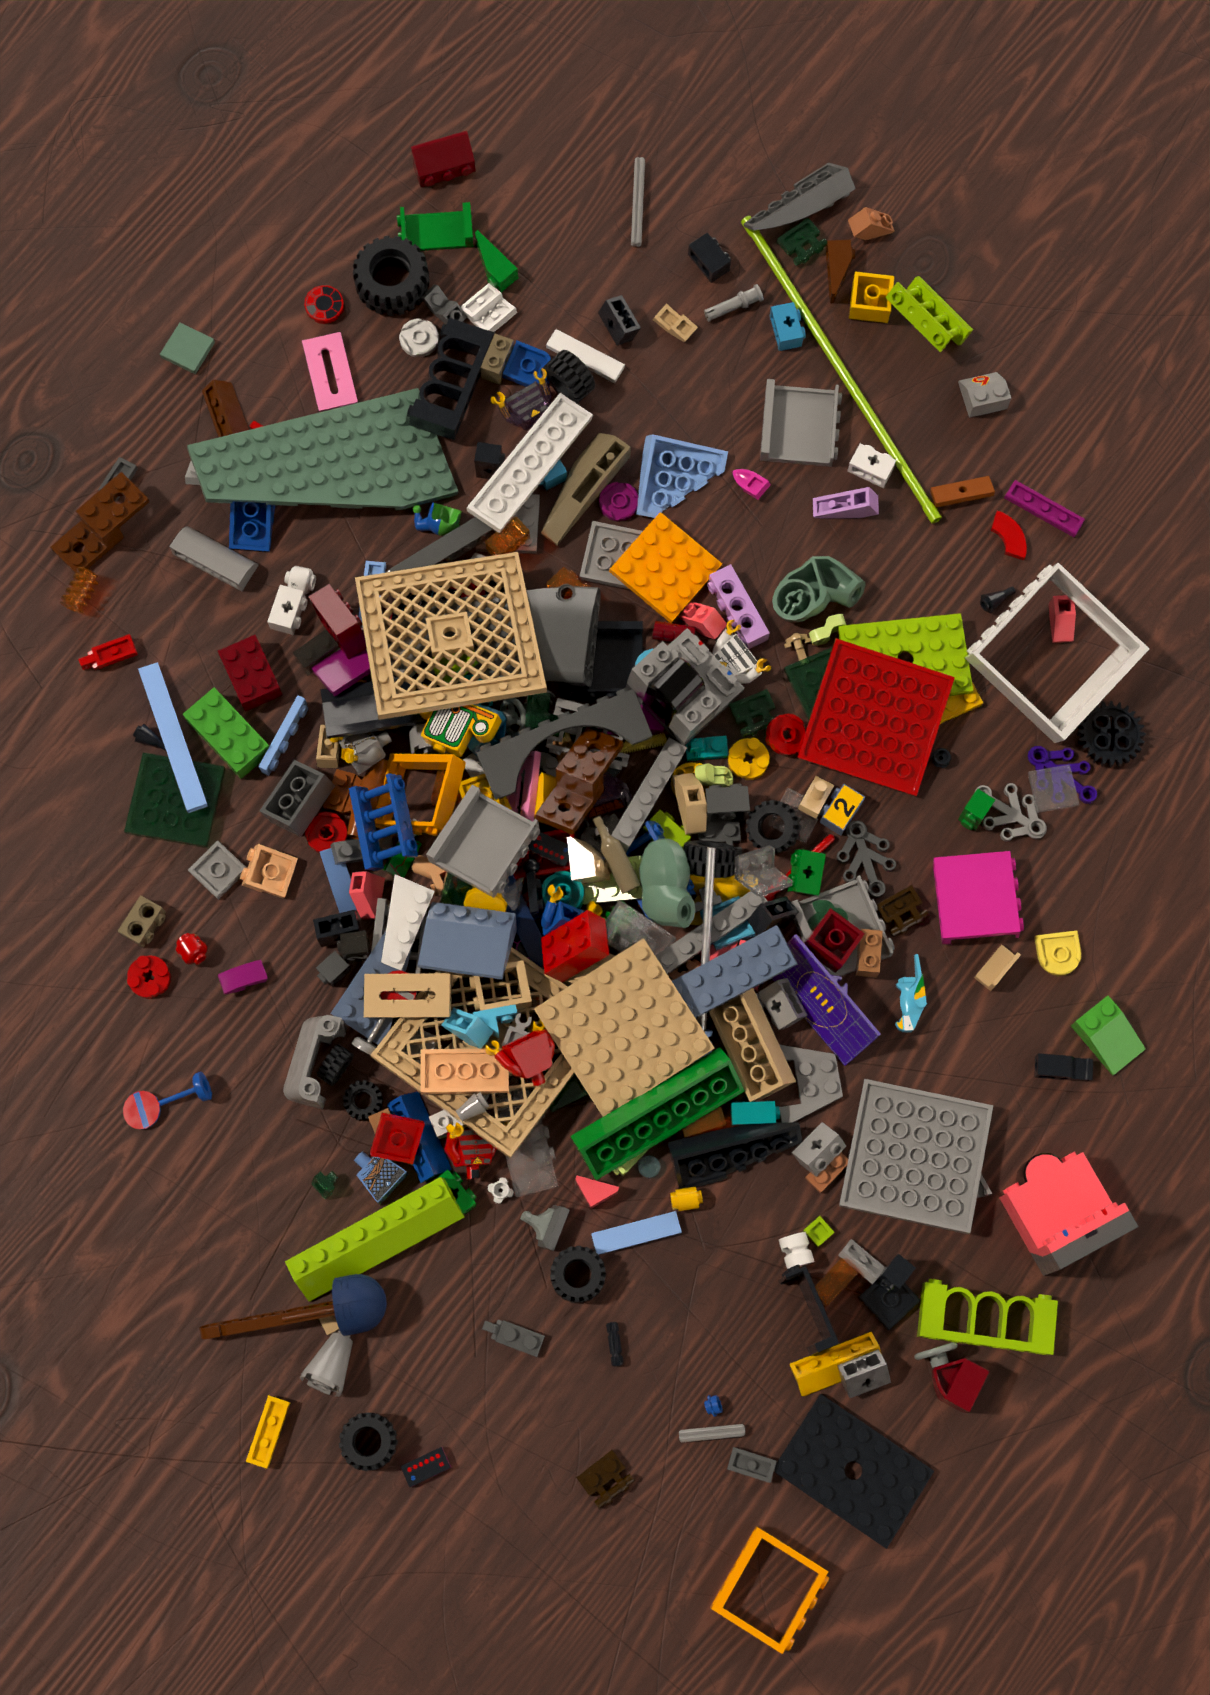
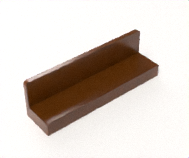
[202,380,249,437]

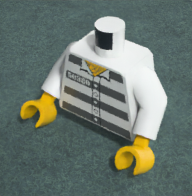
[712,619,771,684]

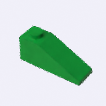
[475,230,518,292]

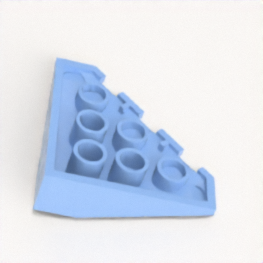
[636,434,728,518]

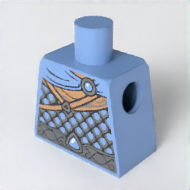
[354,1151,408,1205]

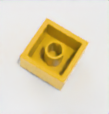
[849,272,894,323]

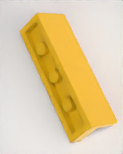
[790,1332,881,1396]

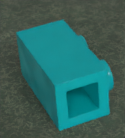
[731,1101,780,1126]

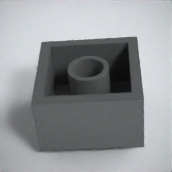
[705,784,750,822]

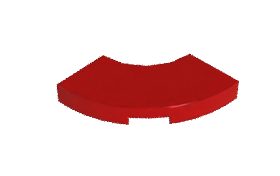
[991,510,1027,560]

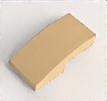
[653,303,698,342]

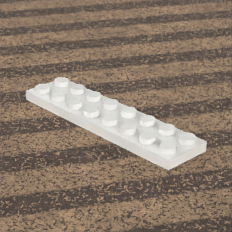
[467,393,593,533]

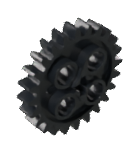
[1076,701,1146,768]

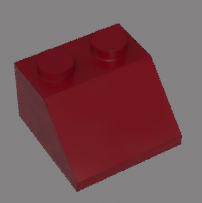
[804,908,865,973]

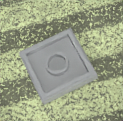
[188,840,247,900]

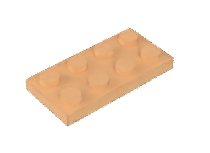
[421,1048,509,1094]

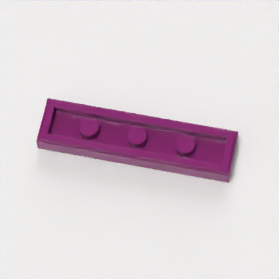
[1004,480,1085,537]

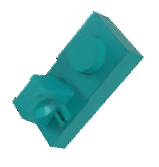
[685,736,728,761]

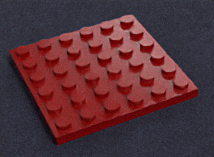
[797,638,955,796]

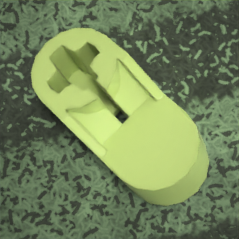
[809,614,846,646]
[695,763,733,788]

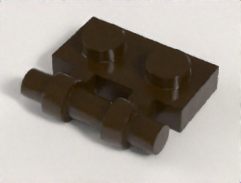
[877,885,930,937]
[576,1450,635,1509]

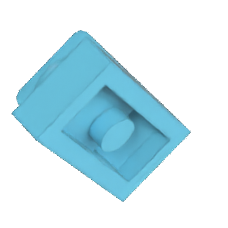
[473,1004,517,1038]

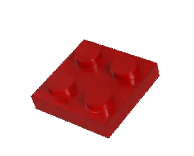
[370,1112,425,1164]

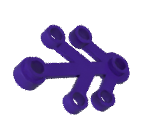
[1028,746,1097,805]

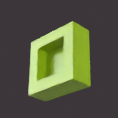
[803,1216,835,1248]

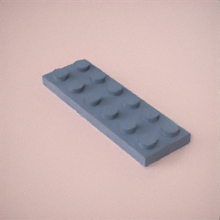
[672,925,798,1018]

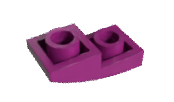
[218,960,268,995]

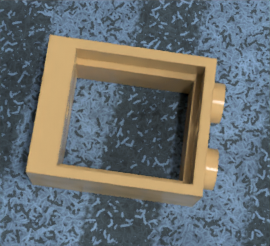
[469,960,532,1011]

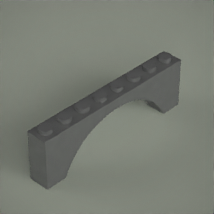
[476,688,652,801]

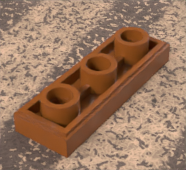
[930,476,995,507]

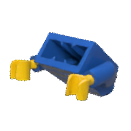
[541,885,603,936]

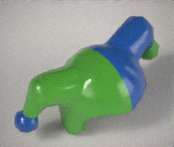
[413,502,462,536]

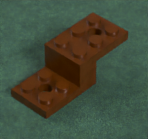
[50,472,150,577]
[535,727,624,835]

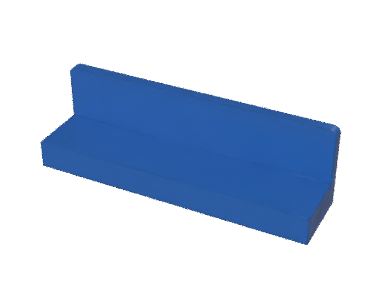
[387,1091,451,1183]

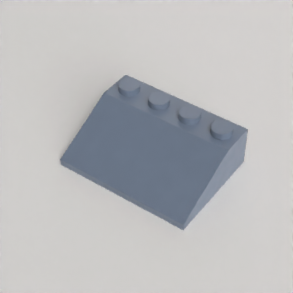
[418,902,517,979]

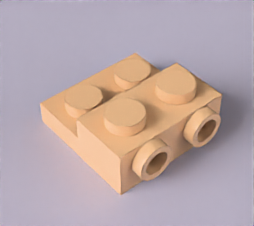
[240,844,298,898]

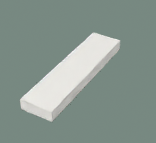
[546,329,625,383]

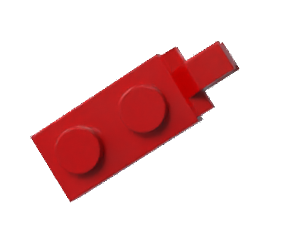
[78,634,138,670]

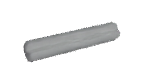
[679,1424,745,1442]

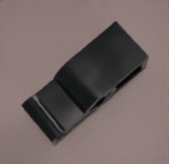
[1034,1053,1093,1081]

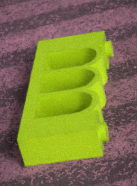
[917,1279,1058,1356]

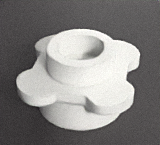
[488,1177,514,1203]

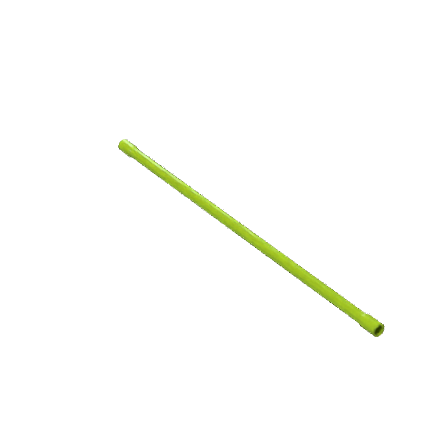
[741,216,942,524]

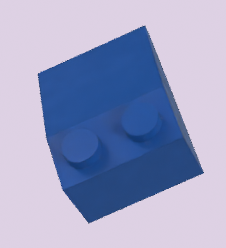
[229,502,275,551]

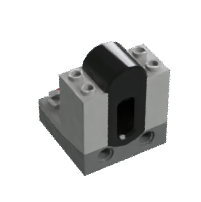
[625,628,744,746]

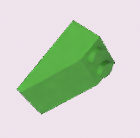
[1071,996,1146,1076]

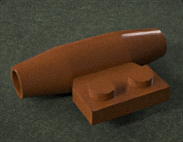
[323,759,388,839]

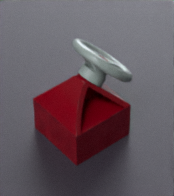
[914,1342,989,1413]

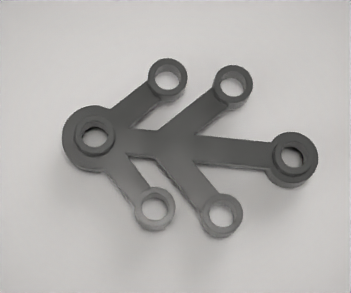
[836,821,896,898]

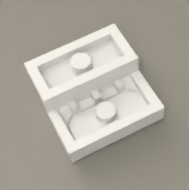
[461,283,517,332]

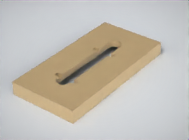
[364,973,451,1018]

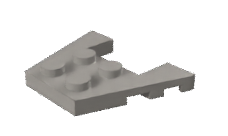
[779,1045,843,1123]

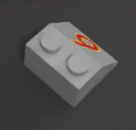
[958,372,1011,418]

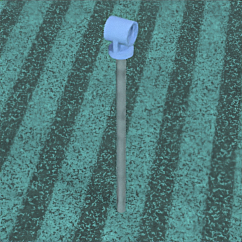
[694,847,716,1062]

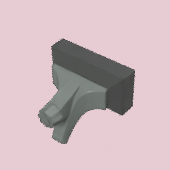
[520,1205,570,1251]

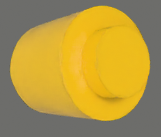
[670,1186,703,1211]

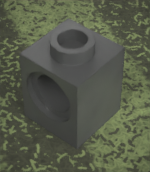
[316,951,351,987]

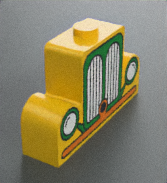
[419,684,502,757]

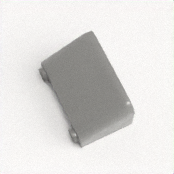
[283,1015,347,1110]

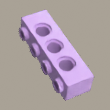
[707,564,769,649]

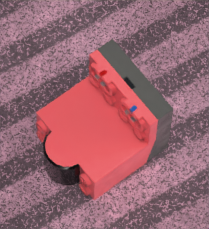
[1000,1152,1139,1276]

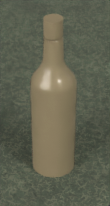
[593,816,641,894]

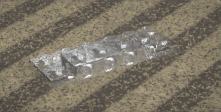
[490,1075,558,1198]

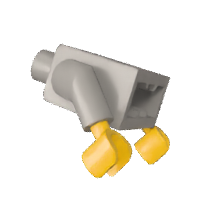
[329,731,392,775]

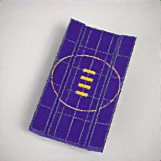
[771,934,881,1066]

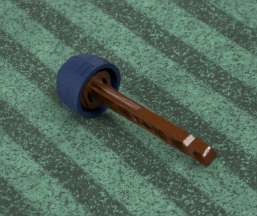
[199,1274,387,1339]

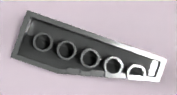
[744,163,856,231]

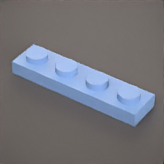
[259,695,308,776]

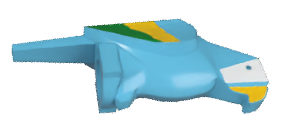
[895,954,927,1032]

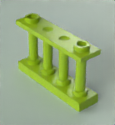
[885,276,973,352]

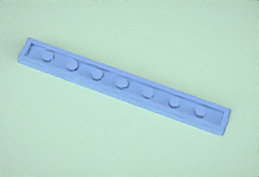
[138,662,208,813]

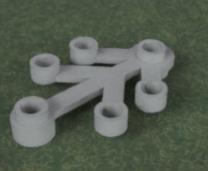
[974,783,1047,842]

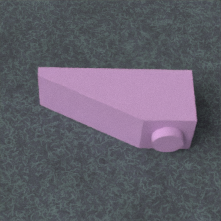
[813,487,879,518]

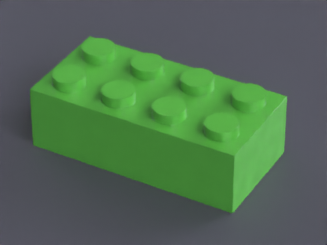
[183,687,269,779]

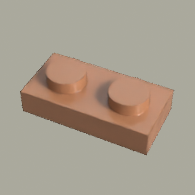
[805,1152,848,1193]

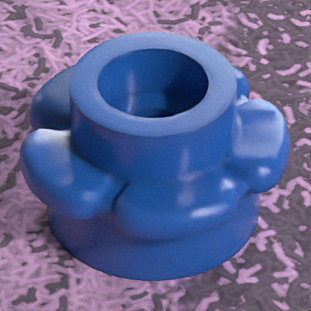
[704,1395,723,1417]

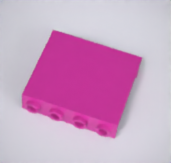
[933,851,1024,944]

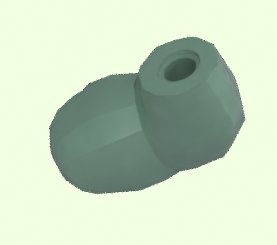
[772,556,866,623]
[639,838,695,928]

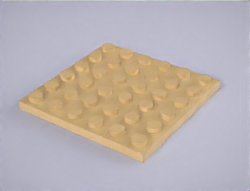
[534,938,714,1117]

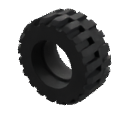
[353,236,430,316]

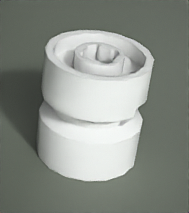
[779,1232,815,1269]

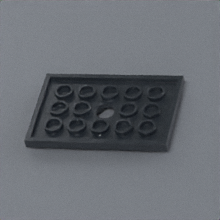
[774,1394,934,1549]

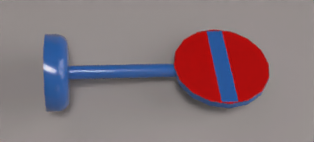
[123,1072,212,1130]

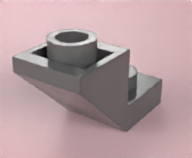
[421,285,467,324]

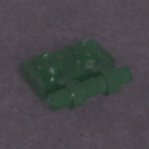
[777,218,827,266]
[729,689,778,737]

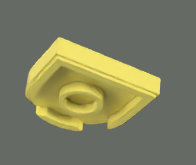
[1034,931,1081,976]

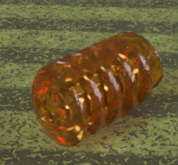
[60,567,99,613]

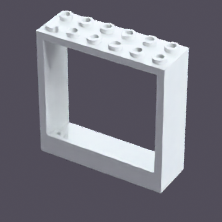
[965,563,1149,743]

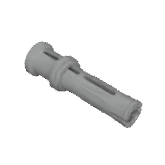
[704,284,764,322]

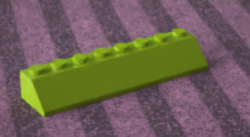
[285,1177,465,1302]

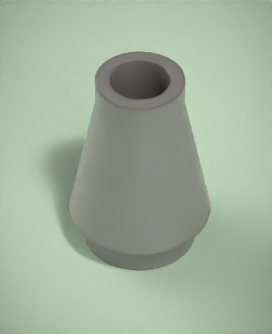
[456,1092,490,1122]

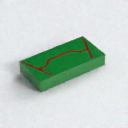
[383,840,421,878]

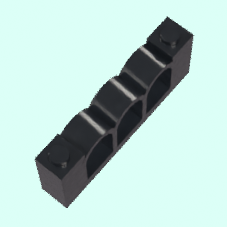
[407,318,494,440]

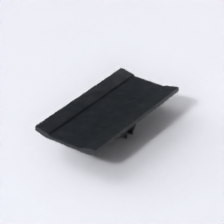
[320,674,440,739]

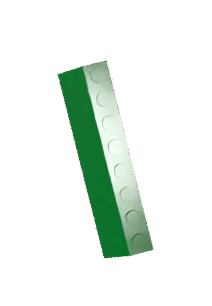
[570,1047,745,1180]

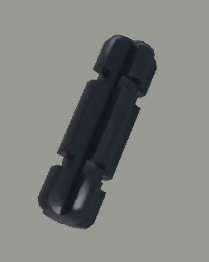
[606,1322,623,1367]

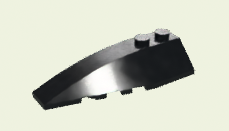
[667,1122,803,1189]

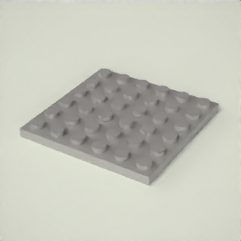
[839,1079,993,1235]

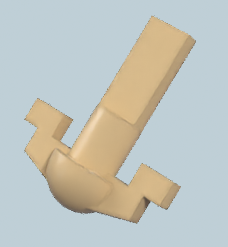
[784,633,812,665]

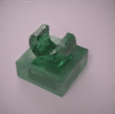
[311,1171,338,1200]

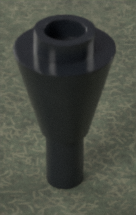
[980,586,1016,613]
[133,724,166,751]

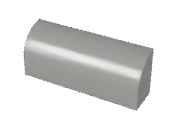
[169,526,259,591]

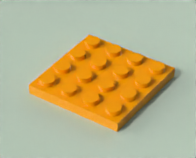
[609,512,722,623]

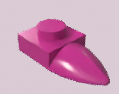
[733,469,770,500]

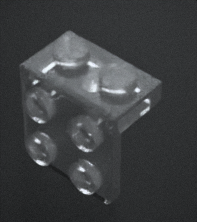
[735,845,792,896]

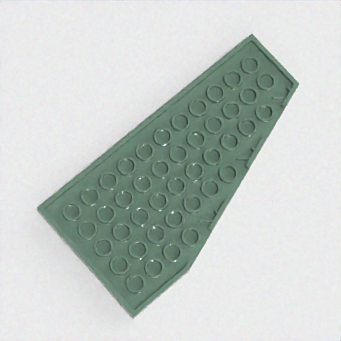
[187,388,458,510]

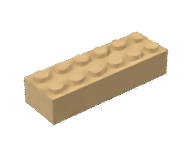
[709,988,796,1102]

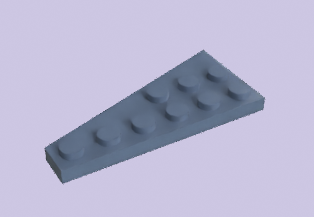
[330,931,415,1045]

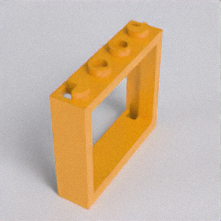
[375,754,466,836]
[710,1526,829,1654]

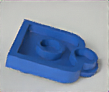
[502,340,551,389]

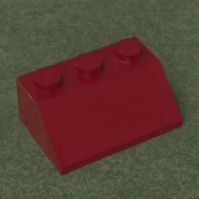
[411,130,476,187]

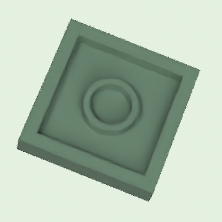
[160,322,215,374]

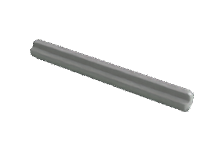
[631,157,645,247]

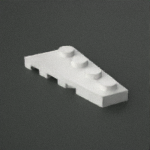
[381,875,435,970]

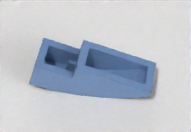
[320,848,357,913]

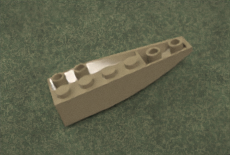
[541,433,631,546]

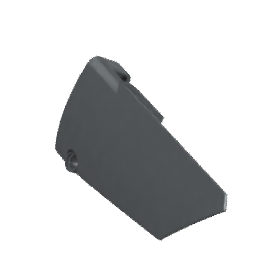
[405,584,601,687]

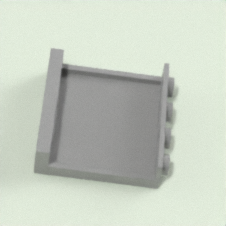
[760,379,842,467]
[426,785,540,898]
[791,875,895,976]

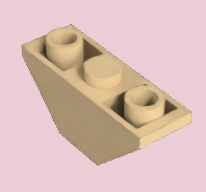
[672,773,707,835]

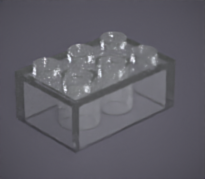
[605,900,676,956]

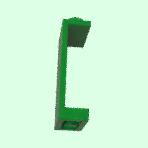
[397,202,474,251]

